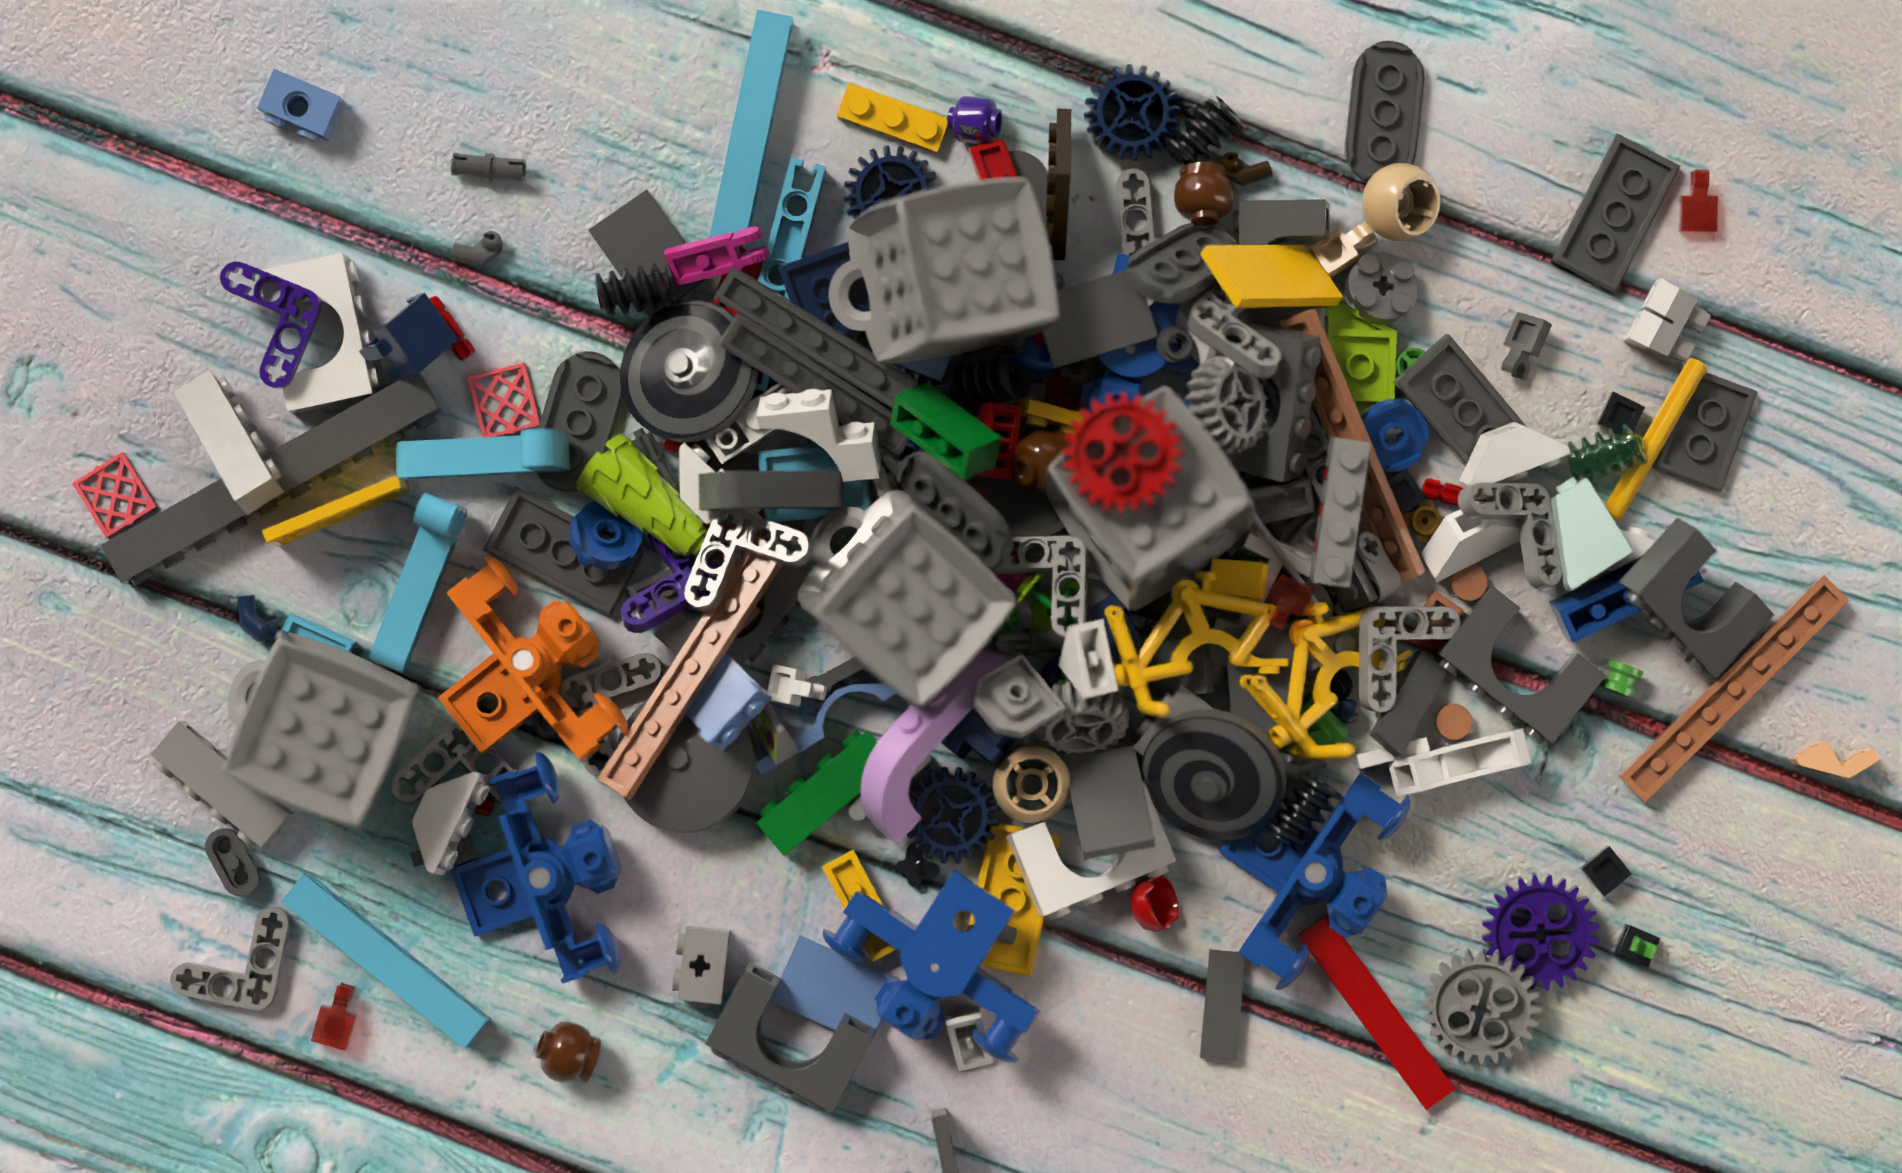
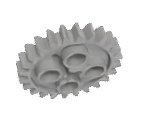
[1423,947,1541,1065]

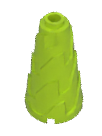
[576,433,708,557]

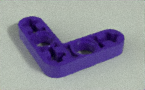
[220,261,322,389]
[621,533,716,633]

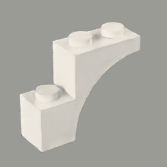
[757,389,882,482]
[1388,728,1532,797]

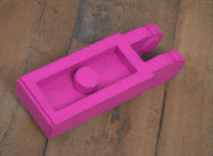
[663,226,770,286]

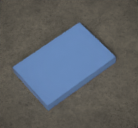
[771,935,899,1030]

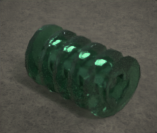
[1567,422,1648,482]

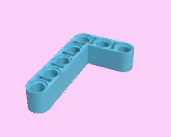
[395,429,570,479]
[369,492,468,673]

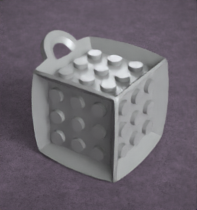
[829,178,1059,364]
[1044,387,1254,611]
[798,490,1016,707]
[220,630,420,828]

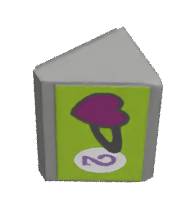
[751,701,799,765]

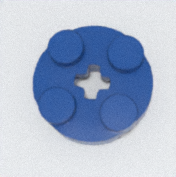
[1360,398,1429,472]
[569,501,643,569]

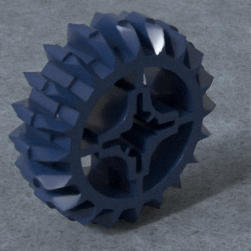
[1084,64,1181,162]
[843,145,940,217]
[907,767,1000,864]

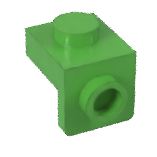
[1303,693,1348,746]

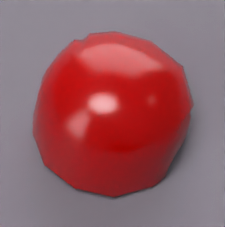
[1130,875,1179,932]

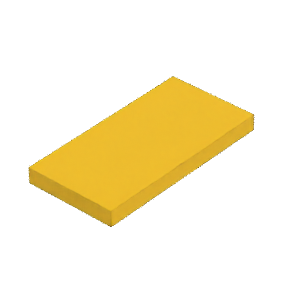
[1200,245,1343,308]
[262,475,410,546]
[969,823,1061,977]

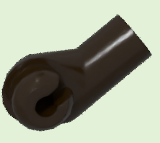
[1220,152,1273,186]

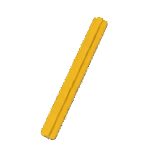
[1605,358,1707,520]

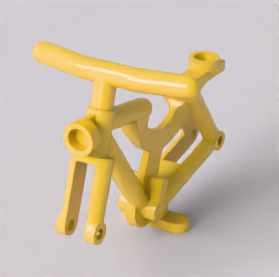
[1104,571,1288,717]
[1240,603,1412,760]

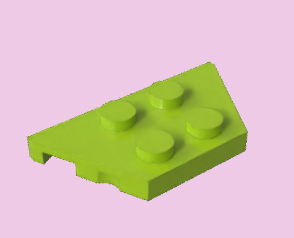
[1321,301,1397,434]

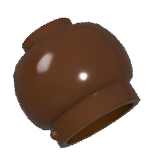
[1174,162,1234,227]
[1013,430,1072,492]
[535,1021,601,1083]

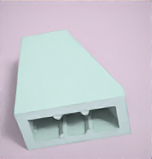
[1551,477,1634,591]

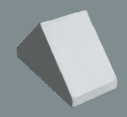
[1059,619,1118,698]
[945,1008,993,1072]

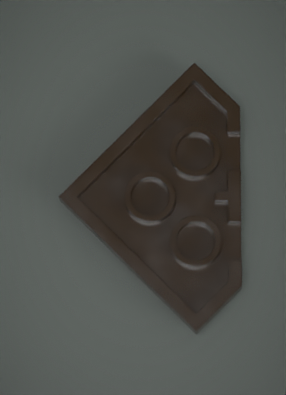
[1045,108,1071,261]

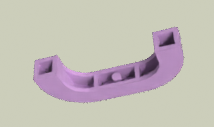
[860,651,1012,844]

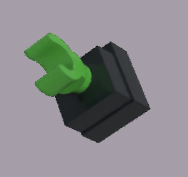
[1613,924,1660,968]

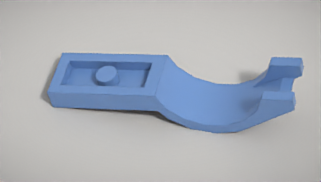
[756,684,897,776]

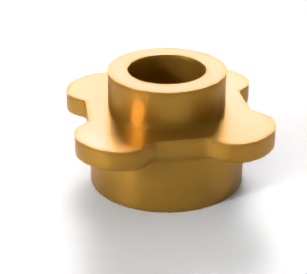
[1404,500,1445,543]

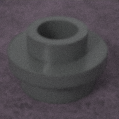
[1156,326,1193,363]

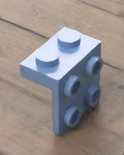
[686,653,772,751]

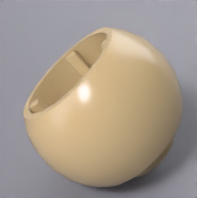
[1362,163,1440,241]
[992,745,1070,824]

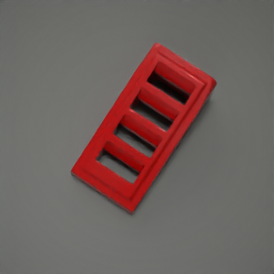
[975,403,1022,480]

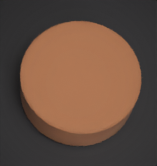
[1450,565,1487,601]
[1435,704,1472,740]

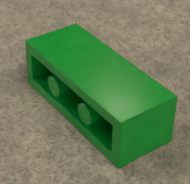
[890,382,1001,480]

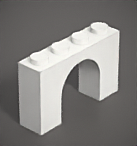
[259,253,380,414]
[1006,781,1176,920]

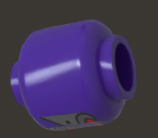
[947,96,1003,144]

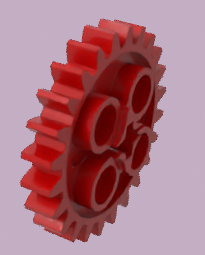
[1061,392,1184,515]

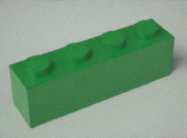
[757,729,877,856]

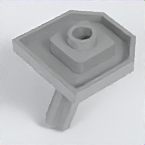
[974,654,1066,738]

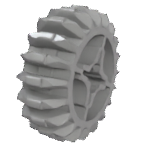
[1184,355,1270,454]
[1034,680,1130,755]

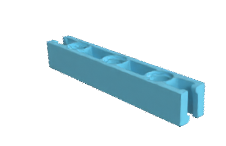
[709,9,794,249]
[755,157,826,394]
[281,872,490,1049]

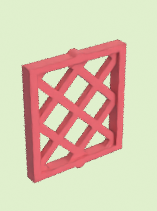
[467,363,540,437]
[72,452,157,538]

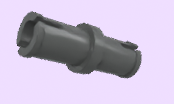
[451,152,526,182]

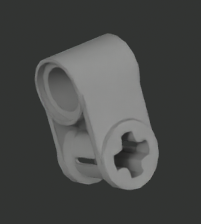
[1355,532,1401,606]

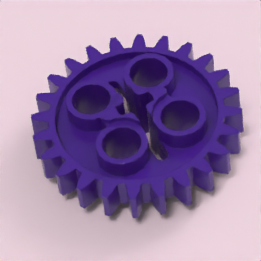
[1482,873,1600,991]

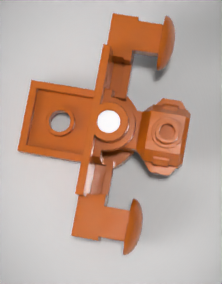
[438,555,629,763]

